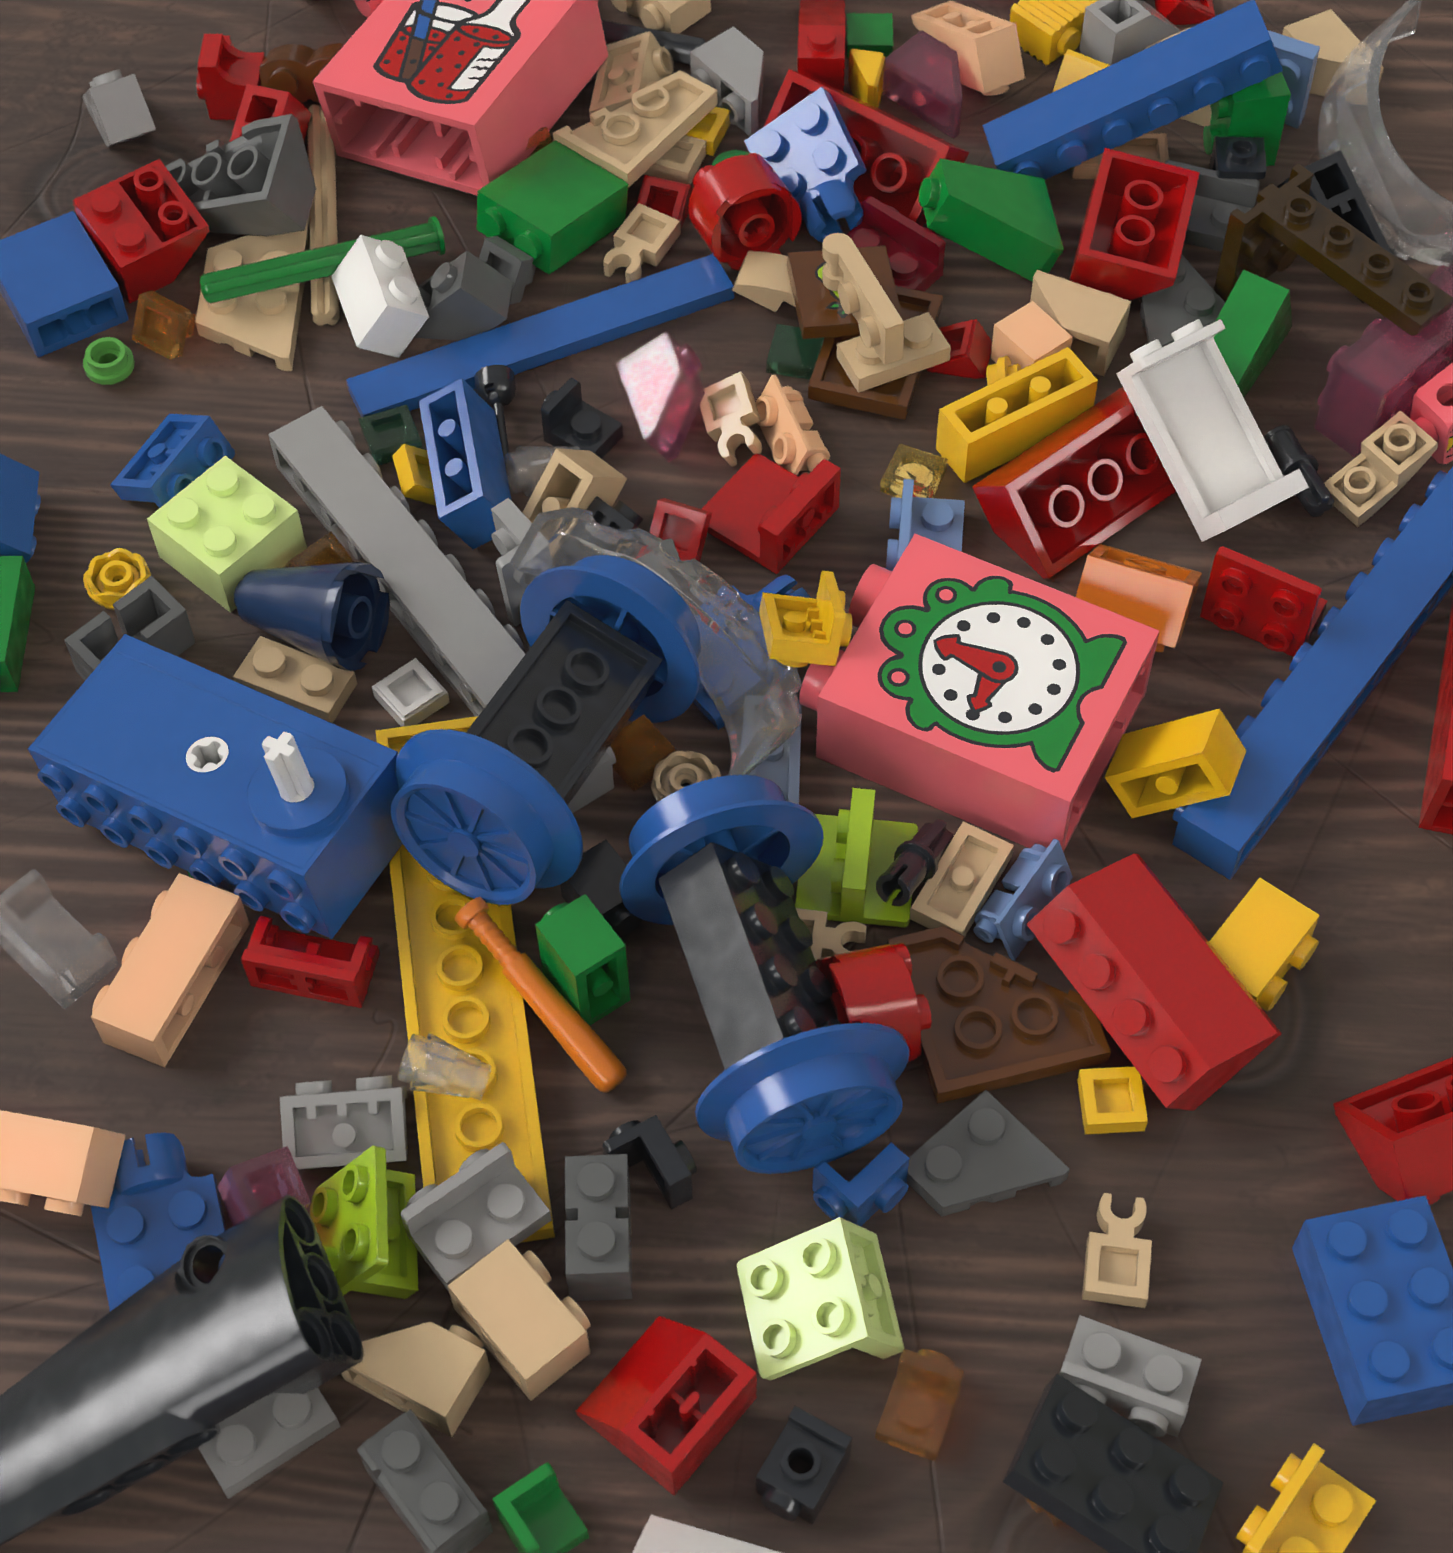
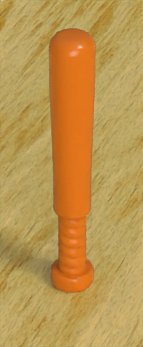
[455,897,627,1093]

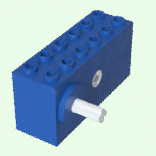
[28,634,403,939]

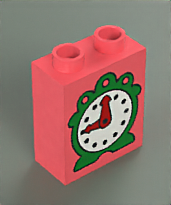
[799,534,1160,852]

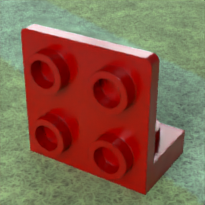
[702,453,841,574]
[1200,546,1327,657]

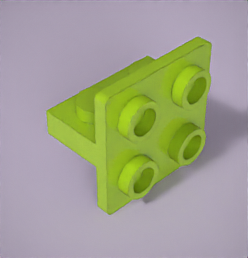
[795,788,918,927]
[310,1146,418,1299]

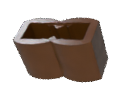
[259,43,345,103]

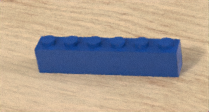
[983,0,1283,180]

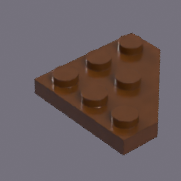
[887,926,1111,1104]

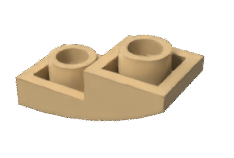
[732,251,795,312]
[1324,411,1438,527]

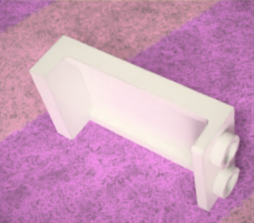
[1116,319,1309,542]

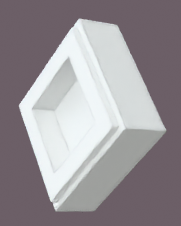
[372,658,450,727]

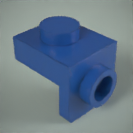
[812,1142,909,1227]

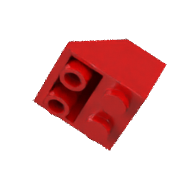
[73,159,209,304]
[576,1316,757,1496]

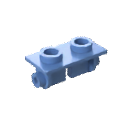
[973,839,1073,961]

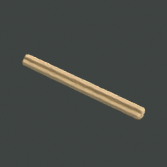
[308,104,340,326]

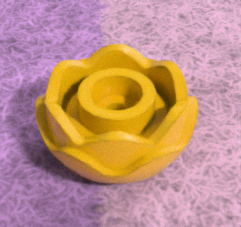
[83,548,151,610]

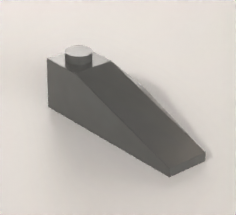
[165,114,316,236]

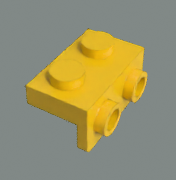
[759,571,852,668]

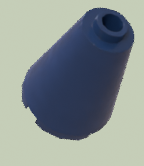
[234,562,390,671]

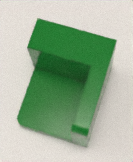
[492,1462,589,1553]

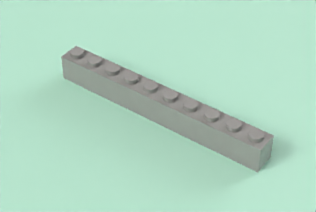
[268,406,616,813]

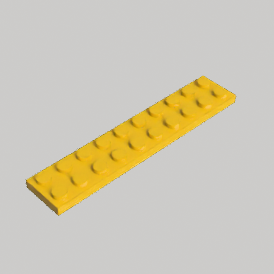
[375,716,555,1243]

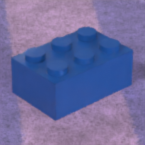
[1292,1195,1453,1426]

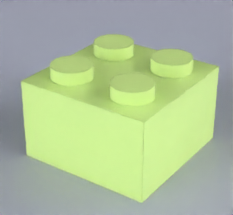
[147,456,307,613]

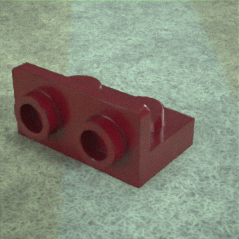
[846,196,945,292]

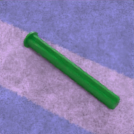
[200,216,446,304]

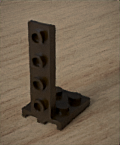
[1214,163,1453,336]

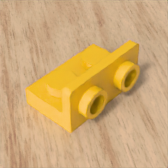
[1236,1443,1376,1553]

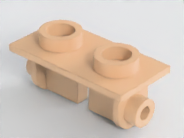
[756,375,830,476]

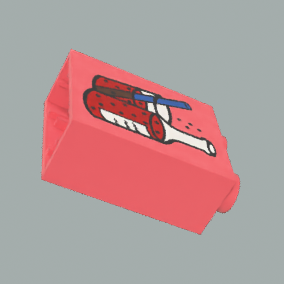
[313,0,609,195]

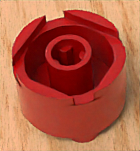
[688,153,802,271]
[816,943,932,1062]

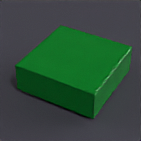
[846,13,893,58]

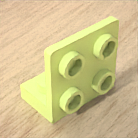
[737,1217,905,1381]

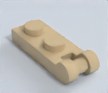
[822,233,904,365]

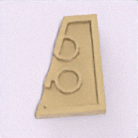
[553,70,718,188]

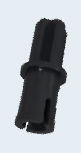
[1264,425,1334,517]
[876,819,954,906]

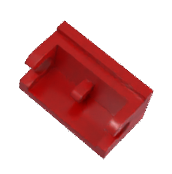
[241,916,380,1009]

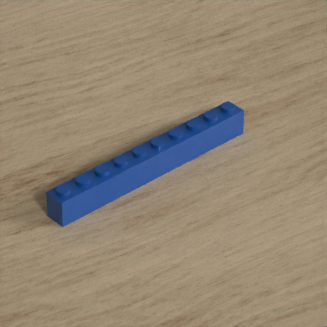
[1172,467,1453,880]

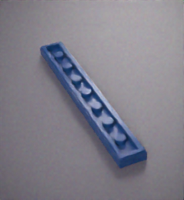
[346,254,734,426]

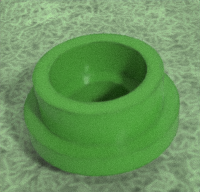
[83,337,135,385]

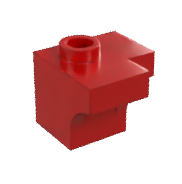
[197,33,265,120]

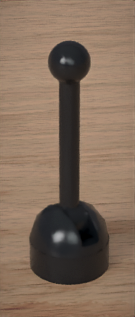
[474,365,516,479]

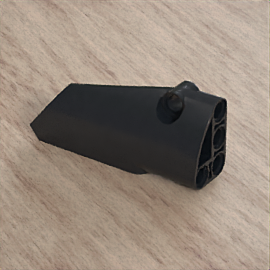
[0,1195,364,1546]

